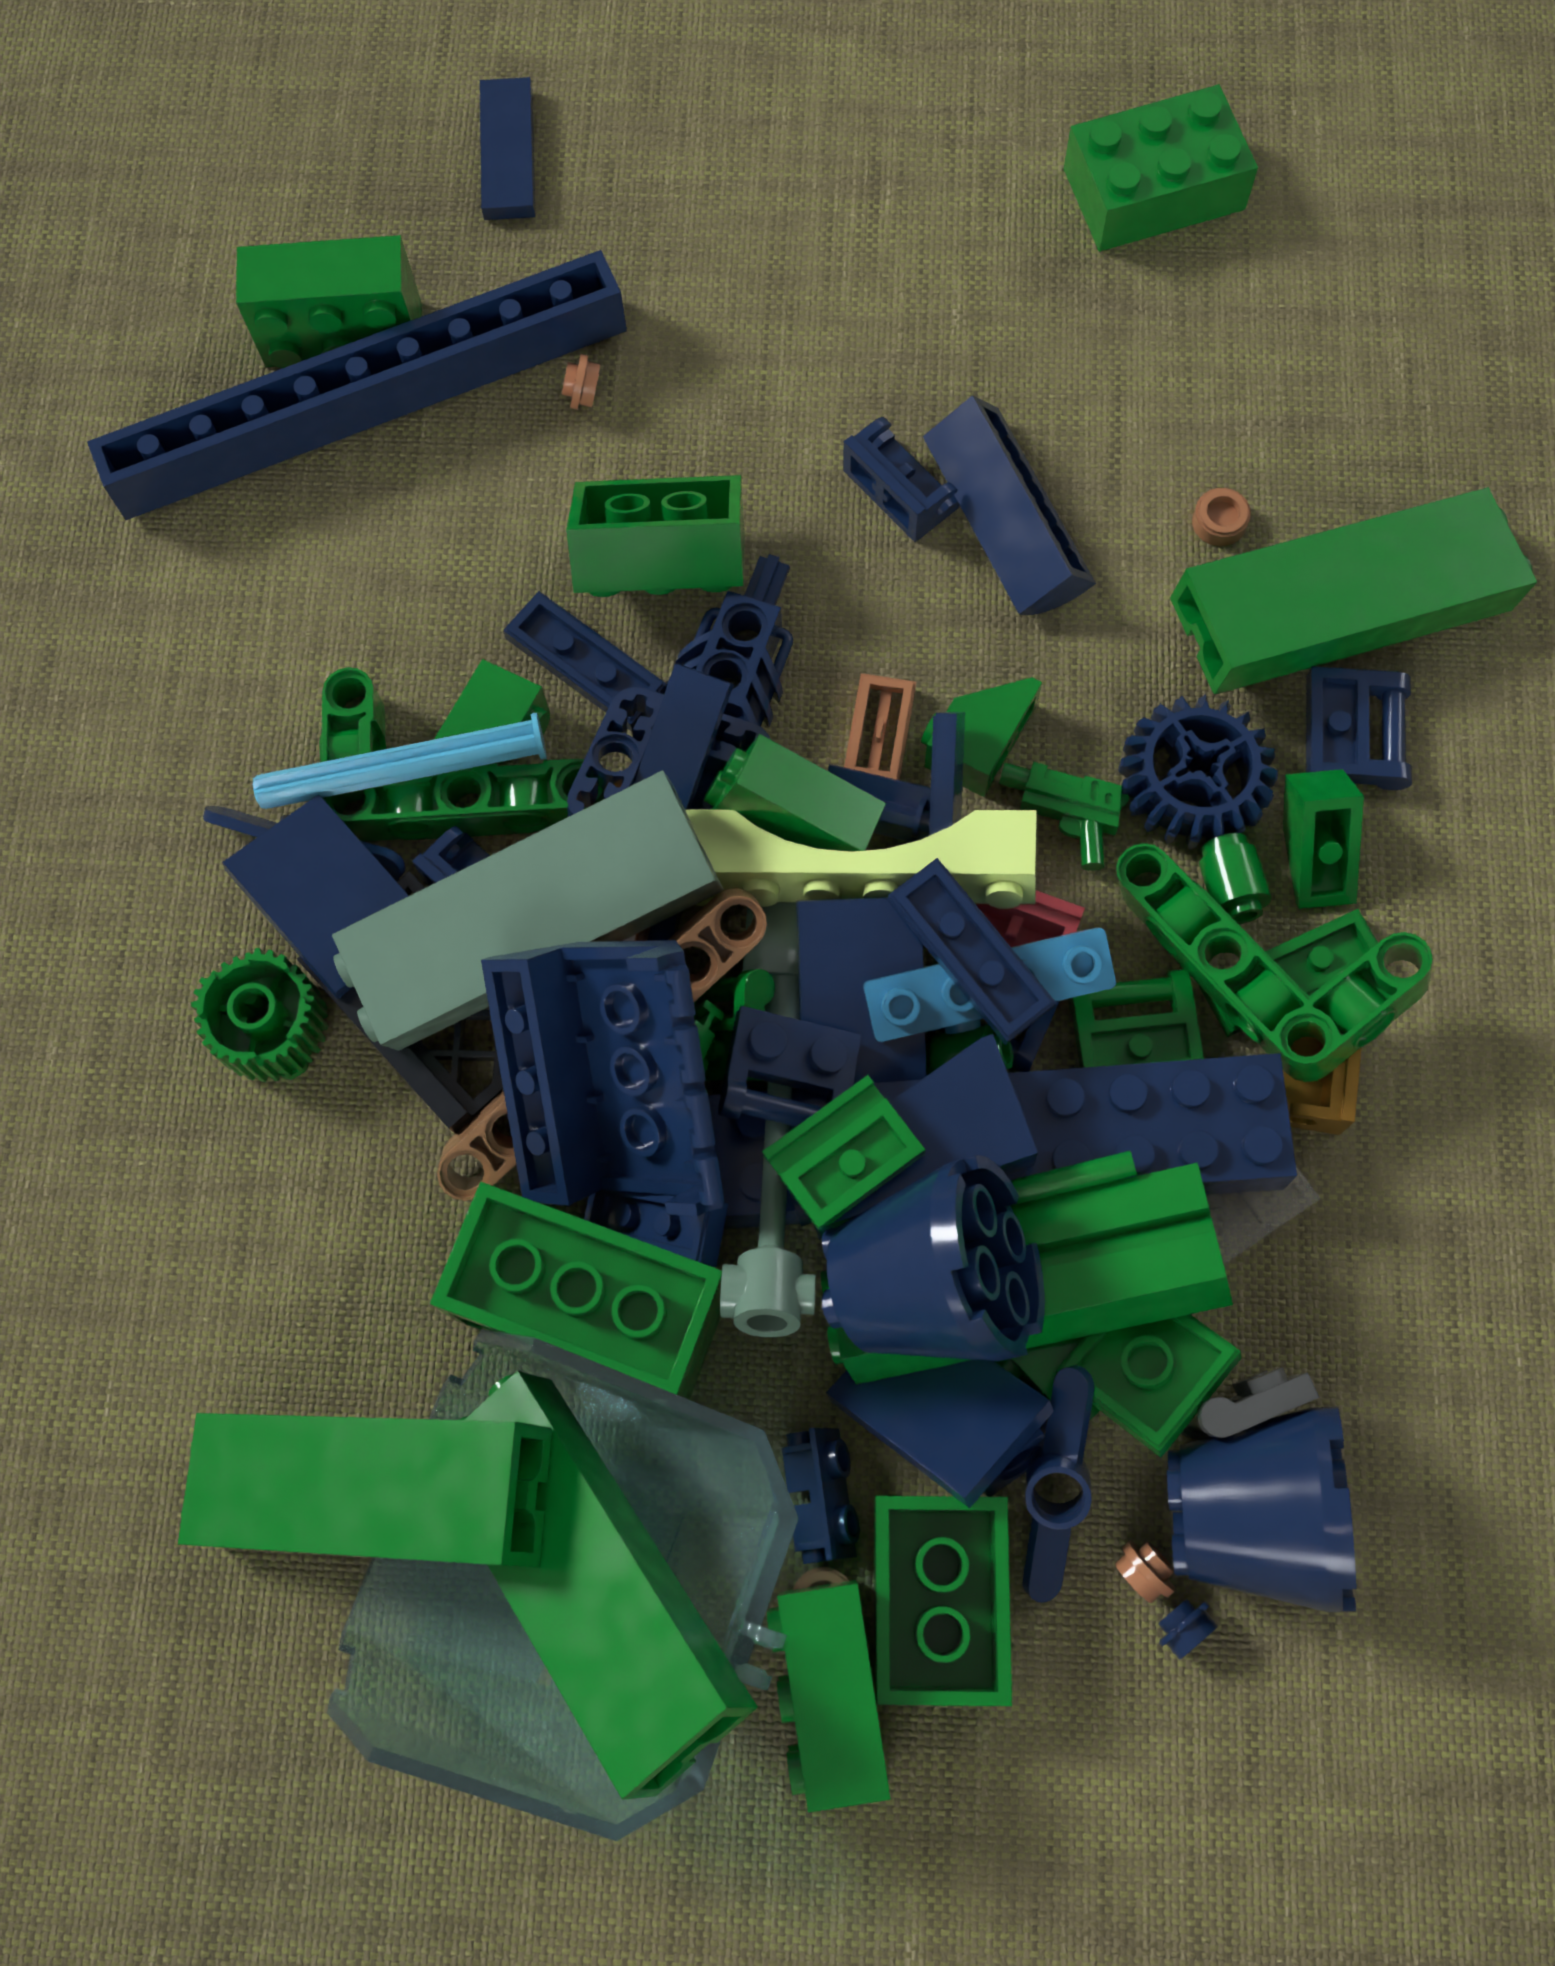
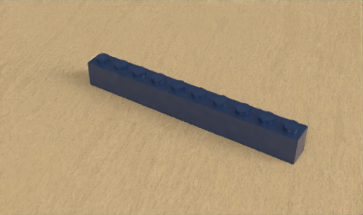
[87,250,627,520]

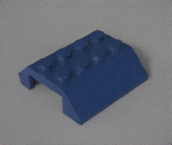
[481,940,724,1217]

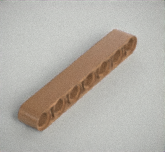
[437,888,767,1201]

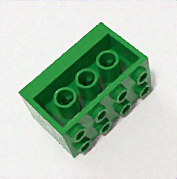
[430,1181,722,1408]

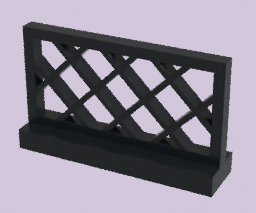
[297,871,503,1134]

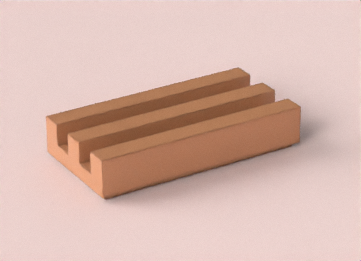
[844,673,917,780]

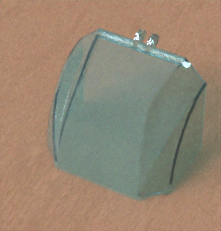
[327,1329,799,1841]

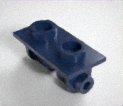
[828,764,931,842]
[781,1428,860,1564]

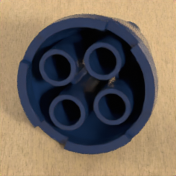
[822,1155,1045,1361]
[1167,1407,1357,1612]

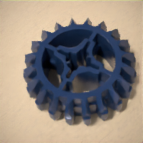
[1118,694,1278,850]

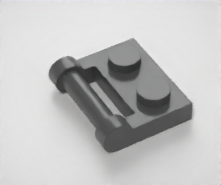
[1181,1367,1320,1440]

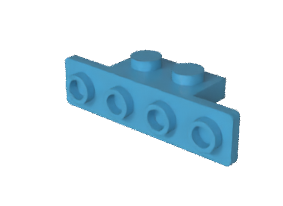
[863,927,1116,1042]

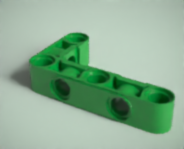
[319,667,605,842]
[1116,843,1433,1082]

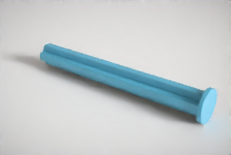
[253,713,547,809]

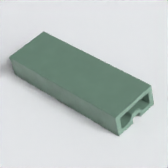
[332,770,724,1051]

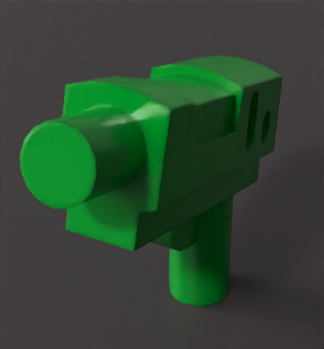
[999,761,1129,871]

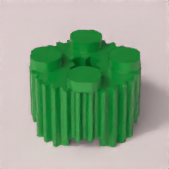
[191,948,329,1082]

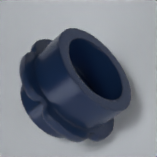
[1158,1599,1218,1660]

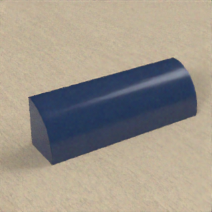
[923,395,1096,615]

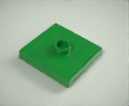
[1056,1314,1242,1458]

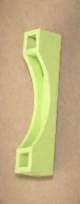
[686,810,1037,909]

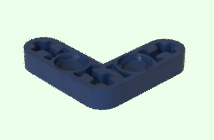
[567,687,771,817]

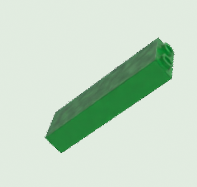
[1170,487,1537,695]
[820,1162,1233,1385]
[458,1371,758,1800]
[178,1413,552,1568]

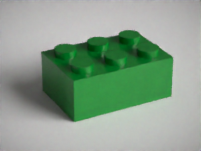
[1063,84,1258,252]
[236,235,422,368]
[566,475,745,597]
[874,1496,1012,1707]
[766,1580,891,1813]

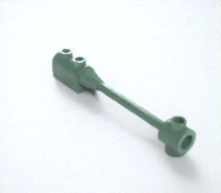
[720,902,816,1337]

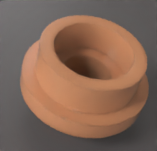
[561,354,600,410]
[1115,1540,1175,1603]

